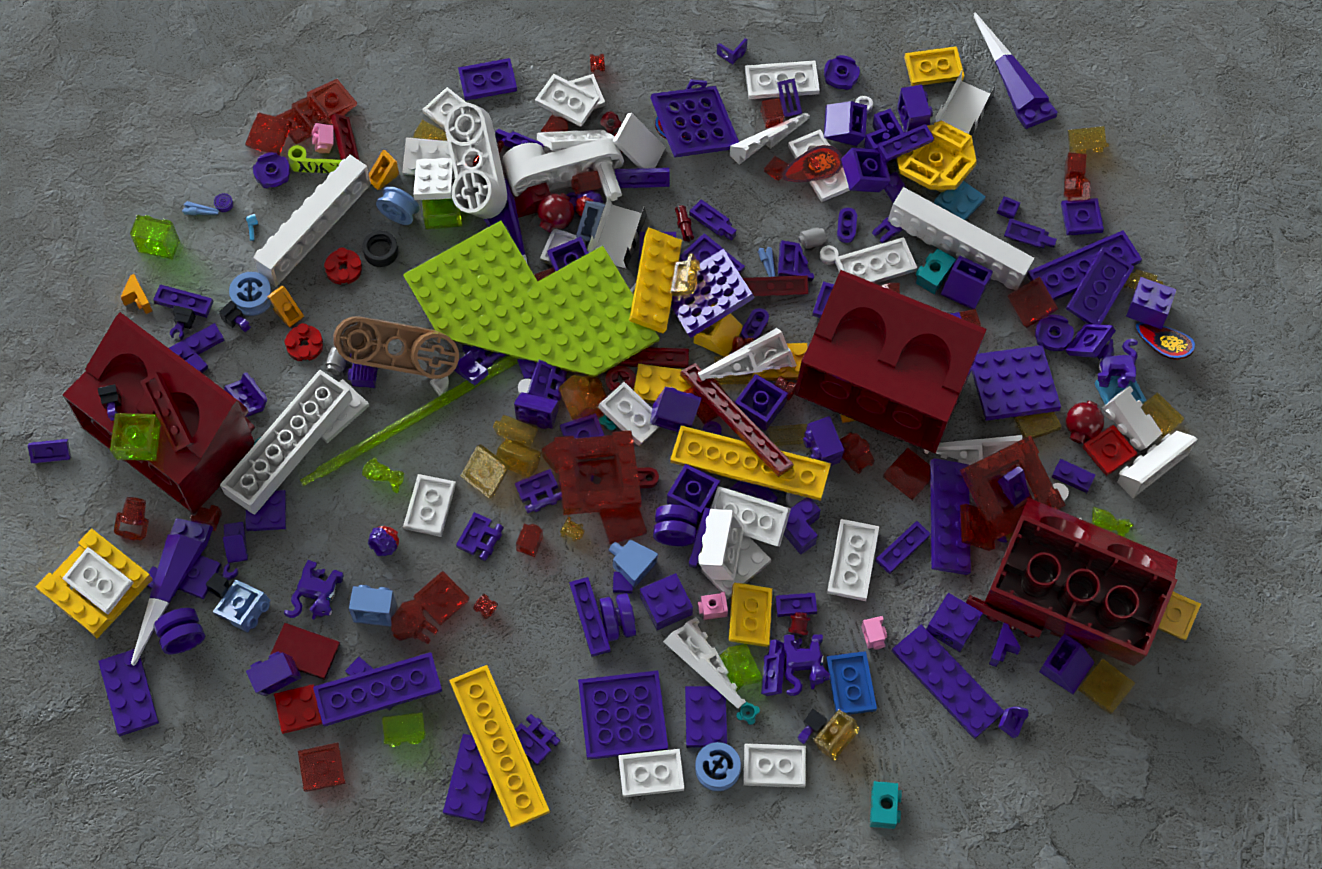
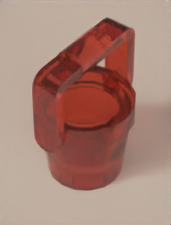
[114,497,149,541]

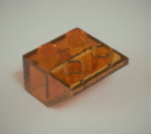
[558,375,607,420]

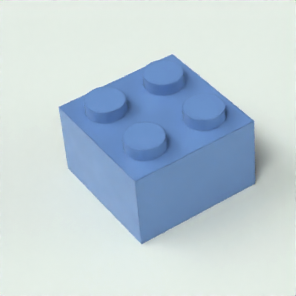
[349,585,397,627]

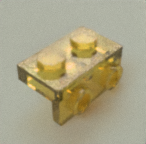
[1068,126,1109,154]
[670,253,700,296]
[493,415,538,446]

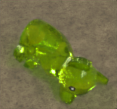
[362,457,404,493]
[1092,507,1134,537]

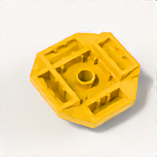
[896,120,977,192]

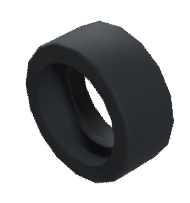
[362,230,399,267]

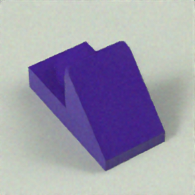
[454,351,489,386]
[998,466,1030,506]
[223,522,248,563]
[989,623,1021,667]

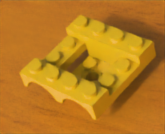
[35,528,153,639]

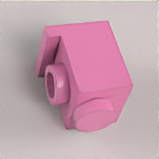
[312,123,333,154]
[698,592,728,620]
[861,616,887,650]

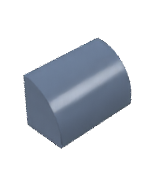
[576,201,606,241]

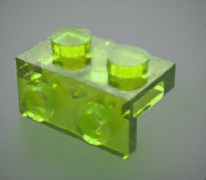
[719,644,763,691]
[382,712,426,747]

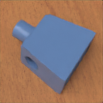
[609,540,658,588]

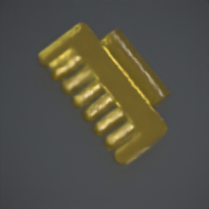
[1123,269,1163,290]

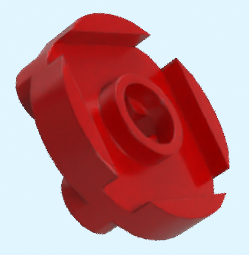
[324,247,362,285]
[284,323,323,361]

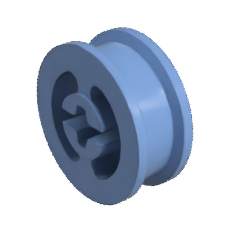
[376,187,420,225]
[229,272,272,316]
[695,742,741,791]

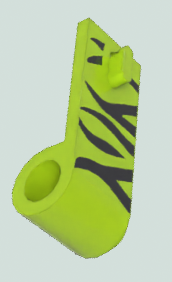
[288,145,342,173]

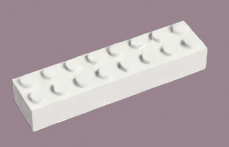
[253,155,371,287]
[888,187,1034,291]
[220,370,353,515]

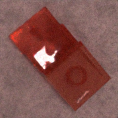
[276,79,357,144]

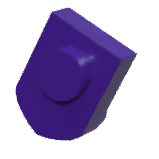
[998,706,1029,738]

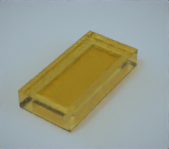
[768,424,807,446]

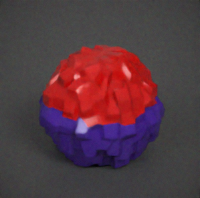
[575,190,603,217]
[368,526,399,556]

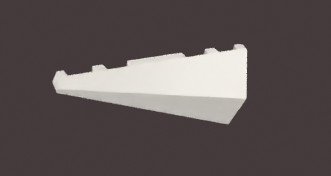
[730,113,810,165]
[698,328,797,381]
[924,435,1024,475]
[663,618,746,708]

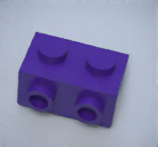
[224,372,267,417]

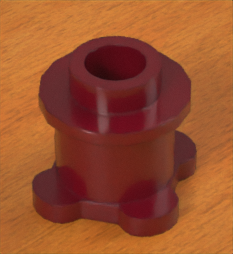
[600,111,622,134]
[788,612,810,635]

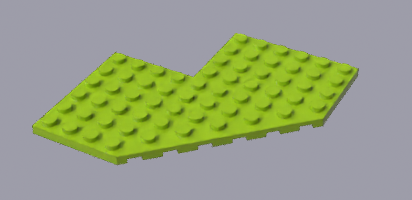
[403,221,660,377]

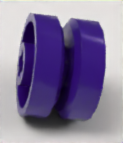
[653,505,698,546]
[599,593,636,642]
[153,608,205,654]

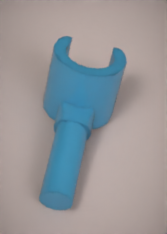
[246,214,258,241]

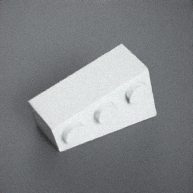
[1102,386,1162,451]

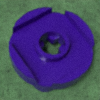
[824,55,860,90]
[253,152,290,188]
[1035,314,1074,351]

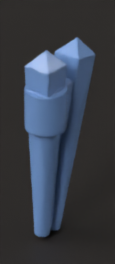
[182,201,219,215]
[758,247,775,277]

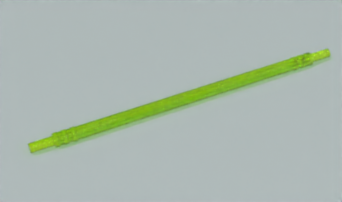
[300,356,519,486]

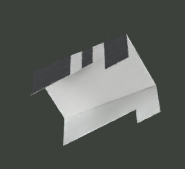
[936,71,995,136]
[587,196,647,269]

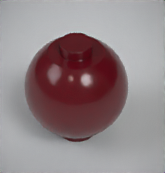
[538,193,574,234]
[1066,400,1105,444]

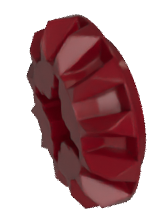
[606,366,636,391]

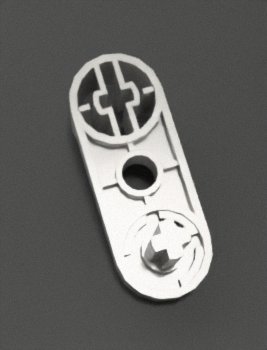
[445,103,507,219]
[502,139,624,201]

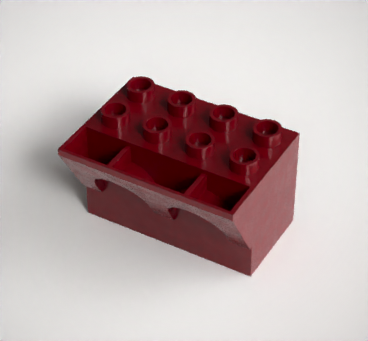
[794,270,987,454]
[62,312,255,514]
[984,498,1178,666]

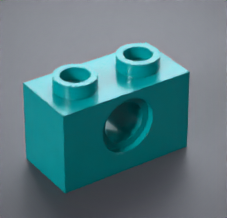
[916,248,956,295]
[870,781,902,829]

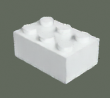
[698,509,744,581]

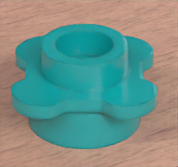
[599,415,617,430]
[736,702,760,725]

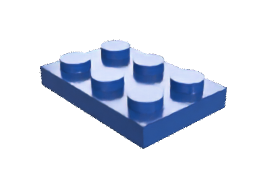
[826,651,877,716]

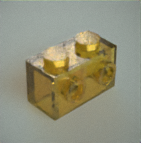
[494,438,542,478]
[814,709,860,761]

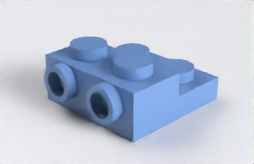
[213,580,271,633]

